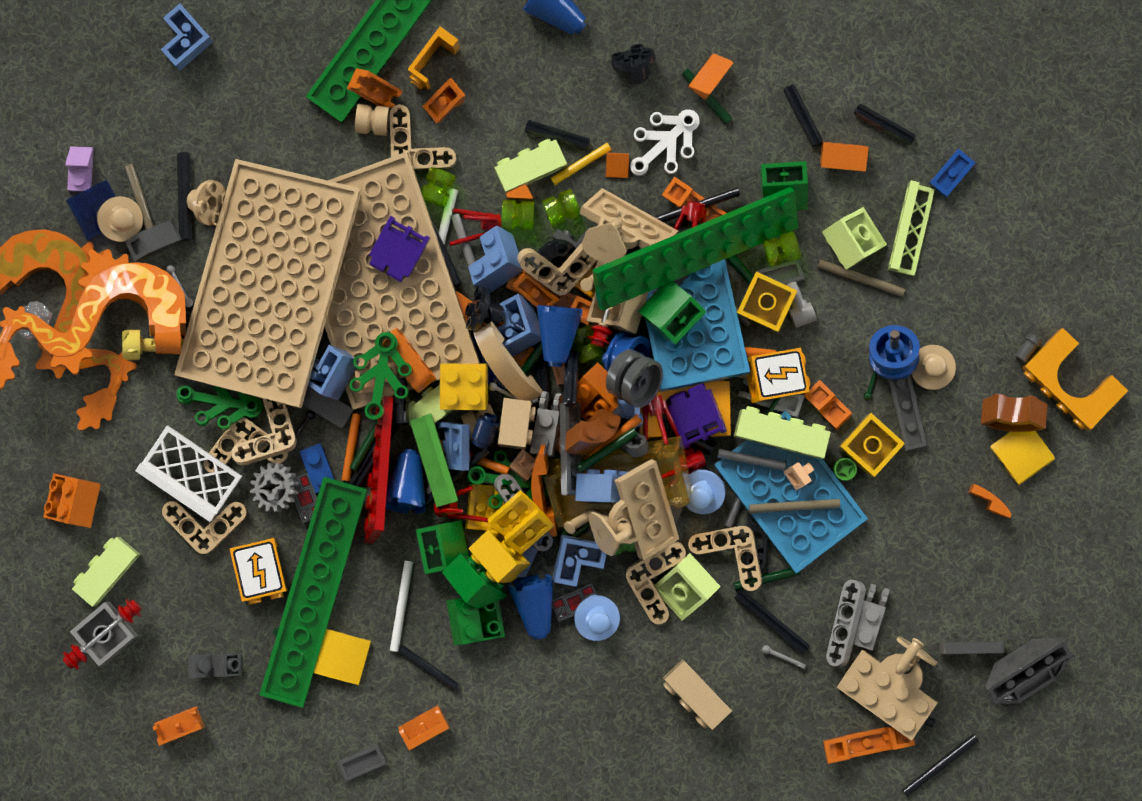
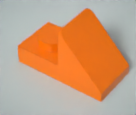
[423,78,465,123]

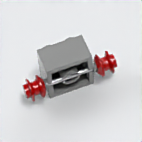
[63,599,142,670]

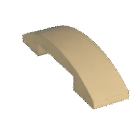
[473,321,543,401]

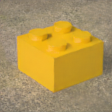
[737,272,798,332]
[440,363,488,410]
[838,413,905,478]
[468,530,530,583]

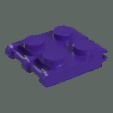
[369,216,430,282]
[668,383,727,448]

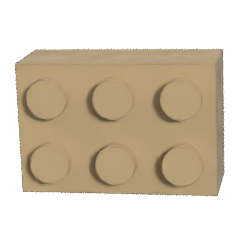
[498,398,536,450]
[663,659,732,730]

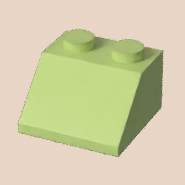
[822,207,887,270]
[655,553,720,621]

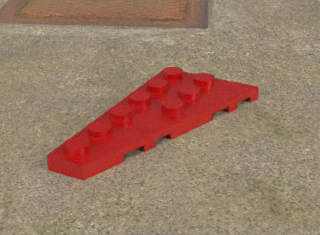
[364,396,393,544]

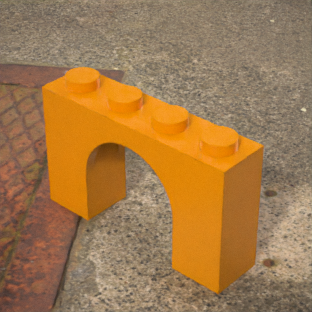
[1022,328,1128,431]
[639,379,731,438]

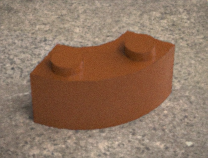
[981,394,1047,432]
[565,409,621,454]

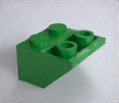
[759,161,808,210]
[637,281,707,345]
[416,521,469,574]
[442,553,507,609]
[446,598,505,645]

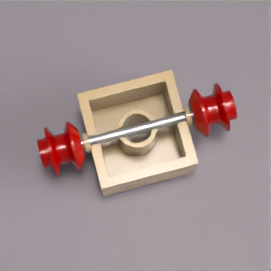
[586,290,648,348]

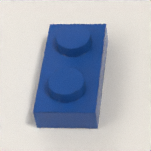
[929,148,975,198]
[299,443,335,494]

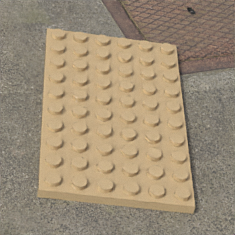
[325,152,480,410]
[174,159,362,408]

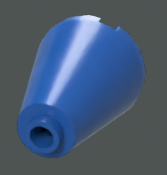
[523,0,586,35]
[537,305,583,367]
[385,449,426,514]
[508,574,553,639]

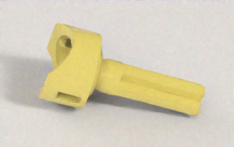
[122,330,185,360]

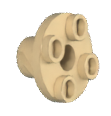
[187,180,226,225]
[97,196,143,242]
[911,345,956,390]

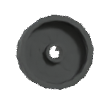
[606,349,663,408]

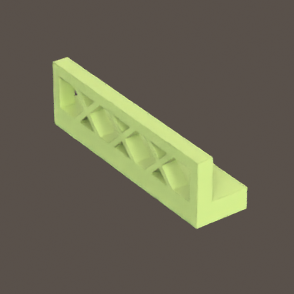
[888,180,935,276]

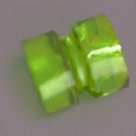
[421,167,457,207]
[541,188,581,227]
[501,199,534,230]
[762,231,801,268]
[571,324,606,365]

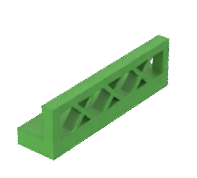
[410,413,458,507]

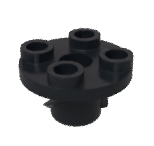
[611,44,656,84]
[535,239,581,284]
[465,286,504,332]

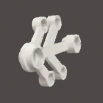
[630,110,699,176]

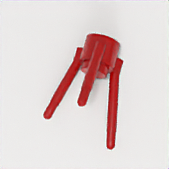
[674,201,707,230]
[449,208,501,246]
[642,395,680,445]
[658,448,706,489]
[434,486,488,522]

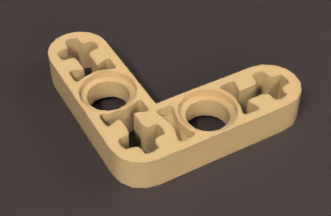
[390,105,457,170]
[517,243,597,295]
[231,399,297,466]
[204,418,288,473]
[162,501,248,554]
[688,526,762,591]
[626,541,686,624]

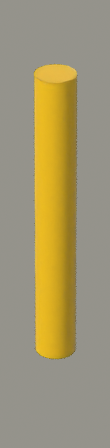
[550,143,612,185]

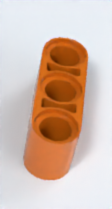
[383,328,437,393]

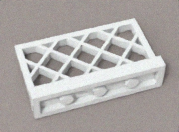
[135,425,242,522]

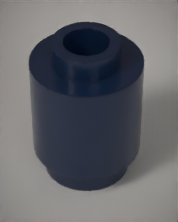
[472,413,500,449]

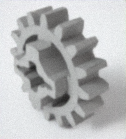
[250,463,299,512]

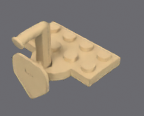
[580,188,679,292]
[564,459,679,560]
[837,636,938,741]

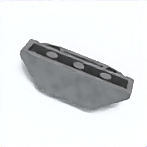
[985,638,1072,705]

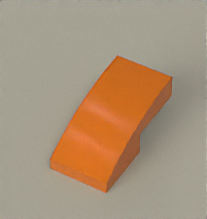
[804,380,852,430]
[968,484,1012,518]

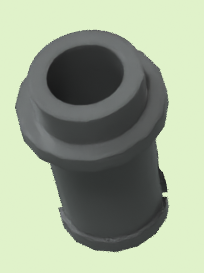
[1015,334,1042,364]

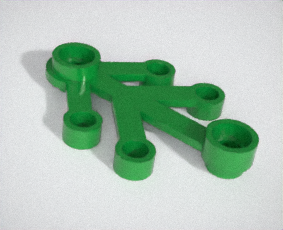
[349,332,413,420]
[176,385,263,431]
[466,451,553,510]

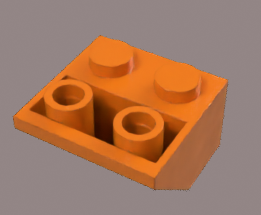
[577,362,618,422]
[43,473,101,528]

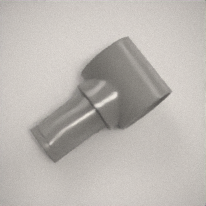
[787,281,817,329]

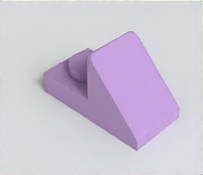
[65,147,93,192]

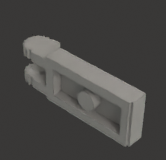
[738,378,805,418]
[530,391,563,457]
[853,584,889,650]

